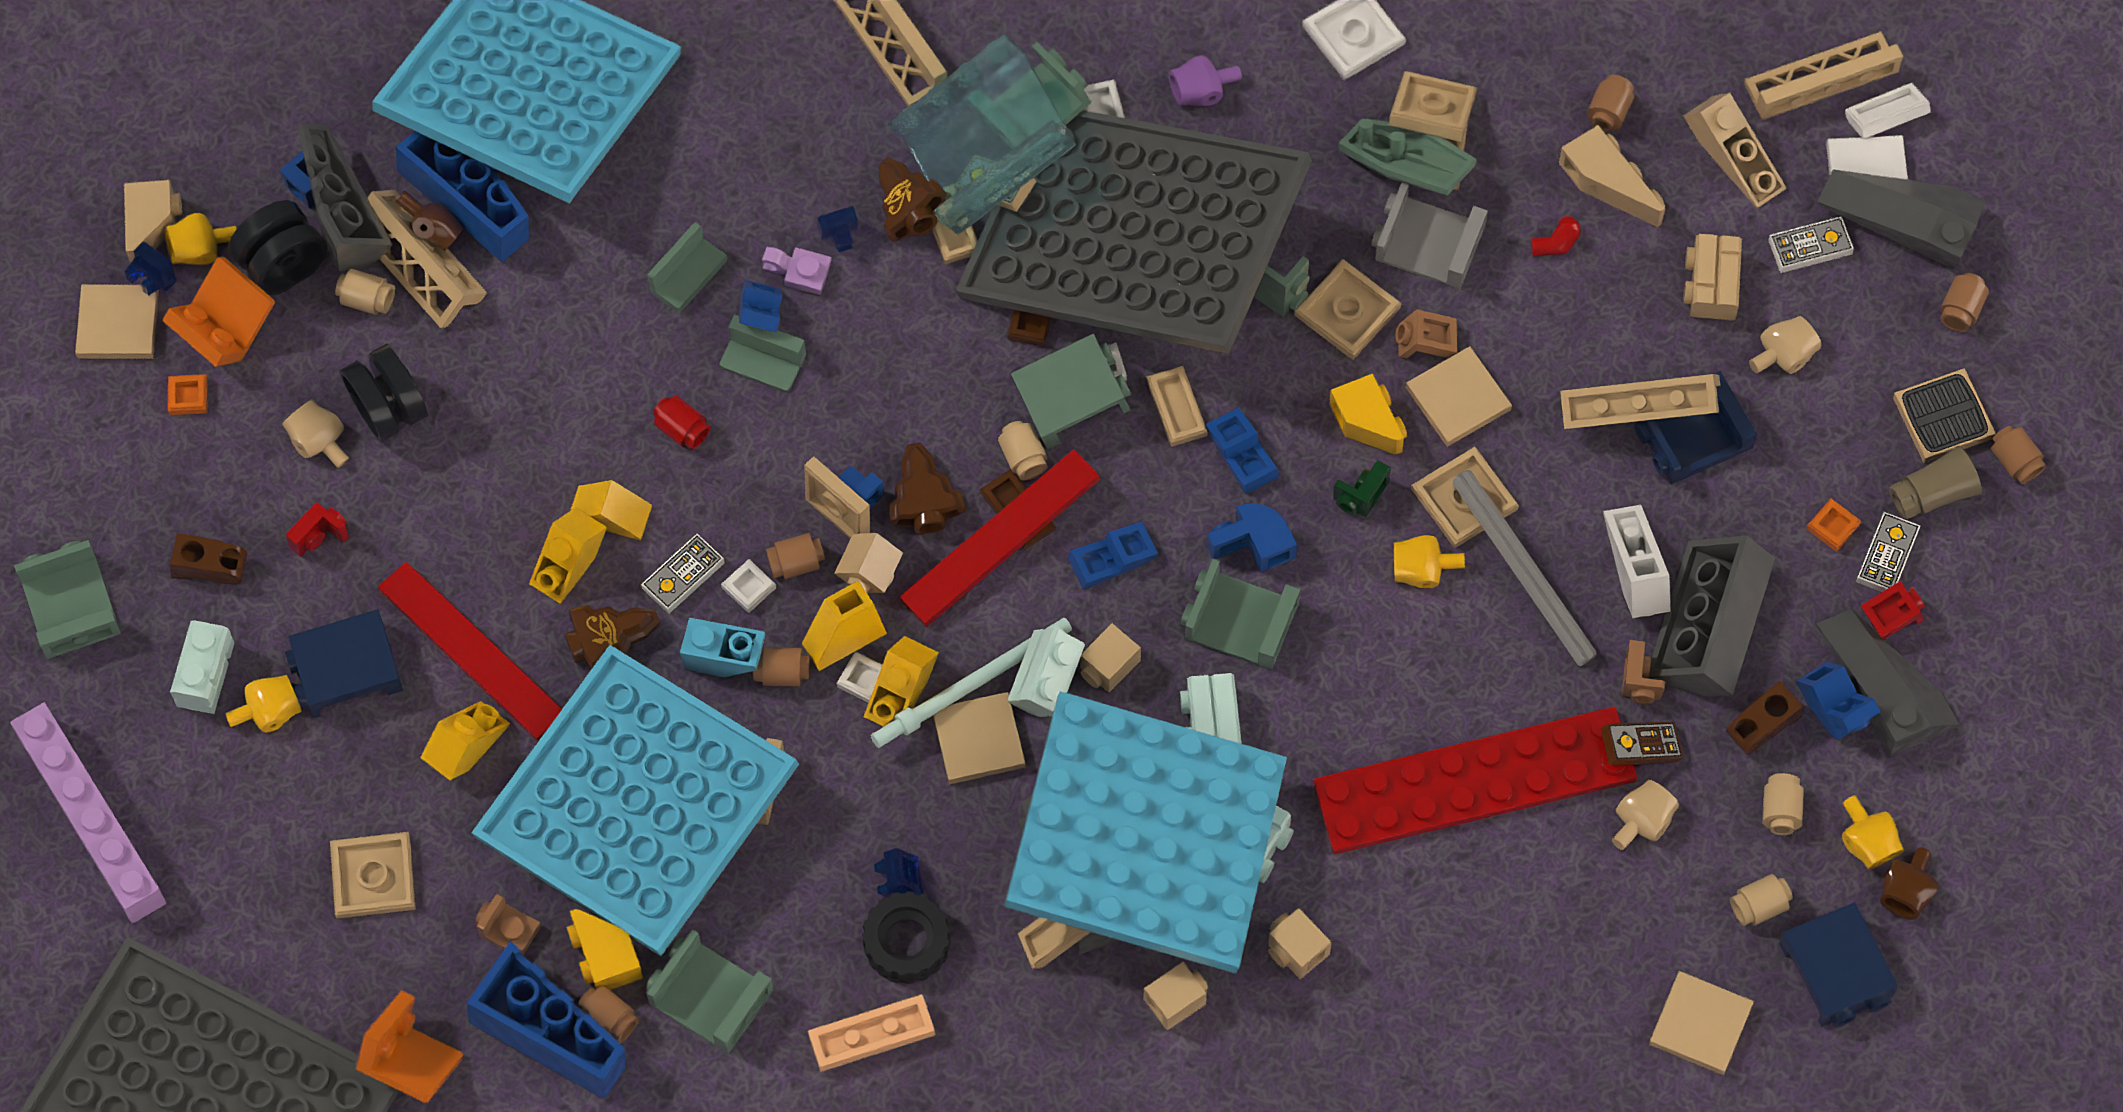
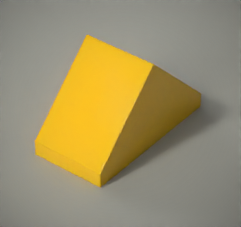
[570,480,652,540]

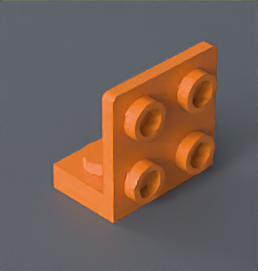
[162,257,275,367]
[356,990,463,1103]

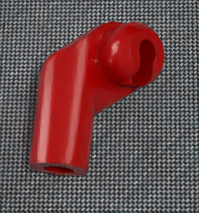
[1531,216,1581,256]

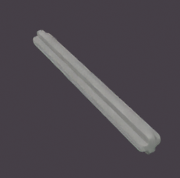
[1453,470,1596,666]

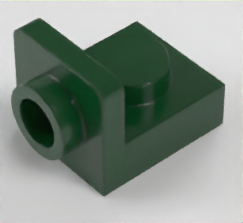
[1333,460,1391,517]

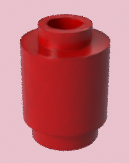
[653,395,711,450]

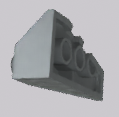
[297,123,392,272]
[1816,169,1985,269]
[1816,608,1960,757]

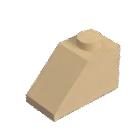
[124,180,182,266]

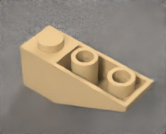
[1684,93,1787,208]
[1559,125,1665,227]

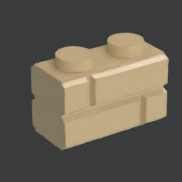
[1683,234,1742,320]

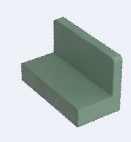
[647,222,728,314]
[720,314,806,392]

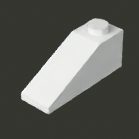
[1603,505,1670,618]

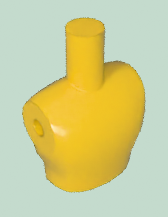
[164,213,237,265]
[1394,535,1465,588]
[225,675,302,733]
[1842,795,1904,870]

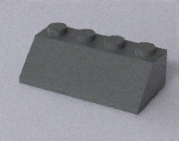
[1648,536,1775,697]

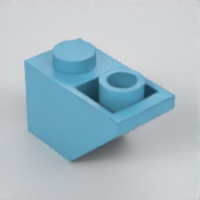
[680,618,766,677]

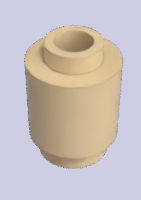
[335,269,395,315]
[998,421,1048,480]
[1763,773,1804,835]
[1730,874,1793,926]

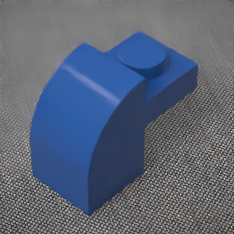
[1207,503,1297,572]
[1796,661,1881,740]

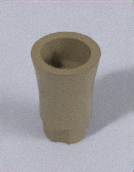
[1889,446,1982,519]

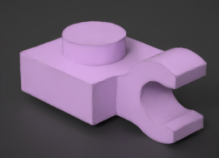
[762,247,831,295]

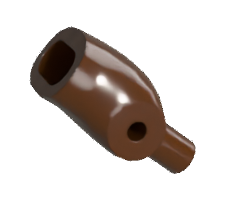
[395,191,464,251]
[1880,847,1939,920]

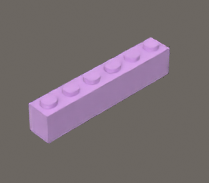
[10,702,167,924]

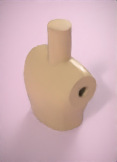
[1749,316,1821,374]
[282,399,349,468]
[1612,780,1679,850]

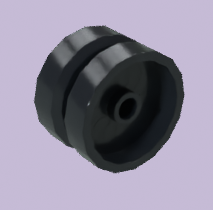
[228,200,328,296]
[339,344,428,443]

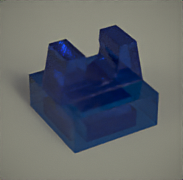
[817,206,858,253]
[125,241,177,296]
[874,848,923,897]

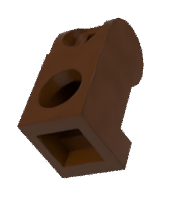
[170,533,248,585]
[1726,680,1803,755]

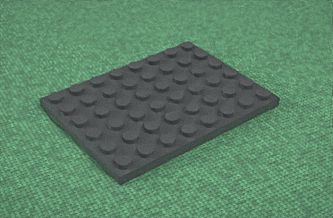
[956,110,1312,354]
[19,937,399,1112]

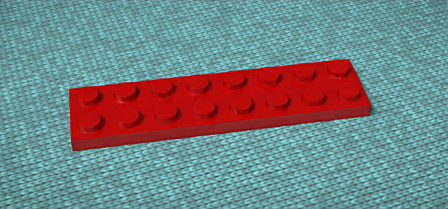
[1313,706,1638,855]

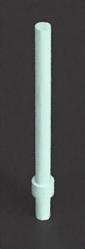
[871,618,1072,748]

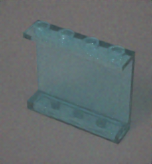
[888,34,1076,235]

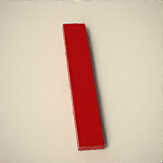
[900,449,1100,627]
[378,562,562,742]

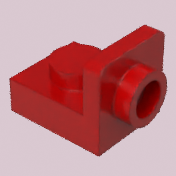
[285,502,349,557]
[1861,581,1925,641]

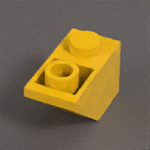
[1329,373,1407,455]
[529,507,607,604]
[802,581,887,671]
[863,636,939,727]
[420,701,510,780]
[566,909,643,990]

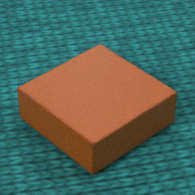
[168,374,208,415]
[1806,498,1862,552]

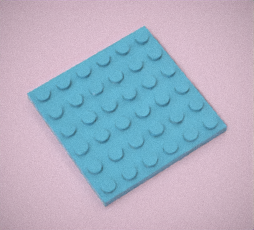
[372,0,681,203]
[471,645,799,956]
[1004,691,1287,974]

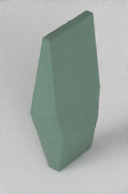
[1339,119,1476,195]

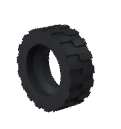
[862,892,951,984]

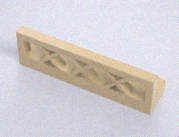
[834,0,948,109]
[1744,32,1903,120]
[367,190,487,328]
[1560,374,1720,429]

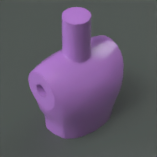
[1169,56,1242,106]

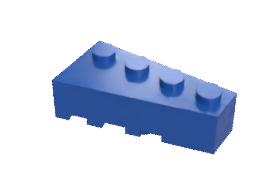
[396,131,529,262]
[467,941,626,1099]

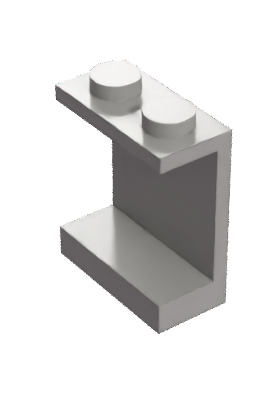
[1371,182,1488,289]

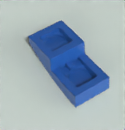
[739,279,782,332]
[1206,407,1279,494]
[1067,522,1158,590]

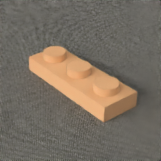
[808,994,935,1072]

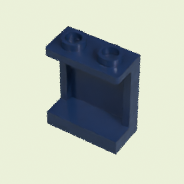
[1634,371,1757,485]
[285,609,403,718]
[1779,902,1898,1028]

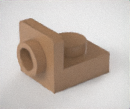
[1395,309,1457,358]
[1622,640,1665,704]
[476,894,541,955]

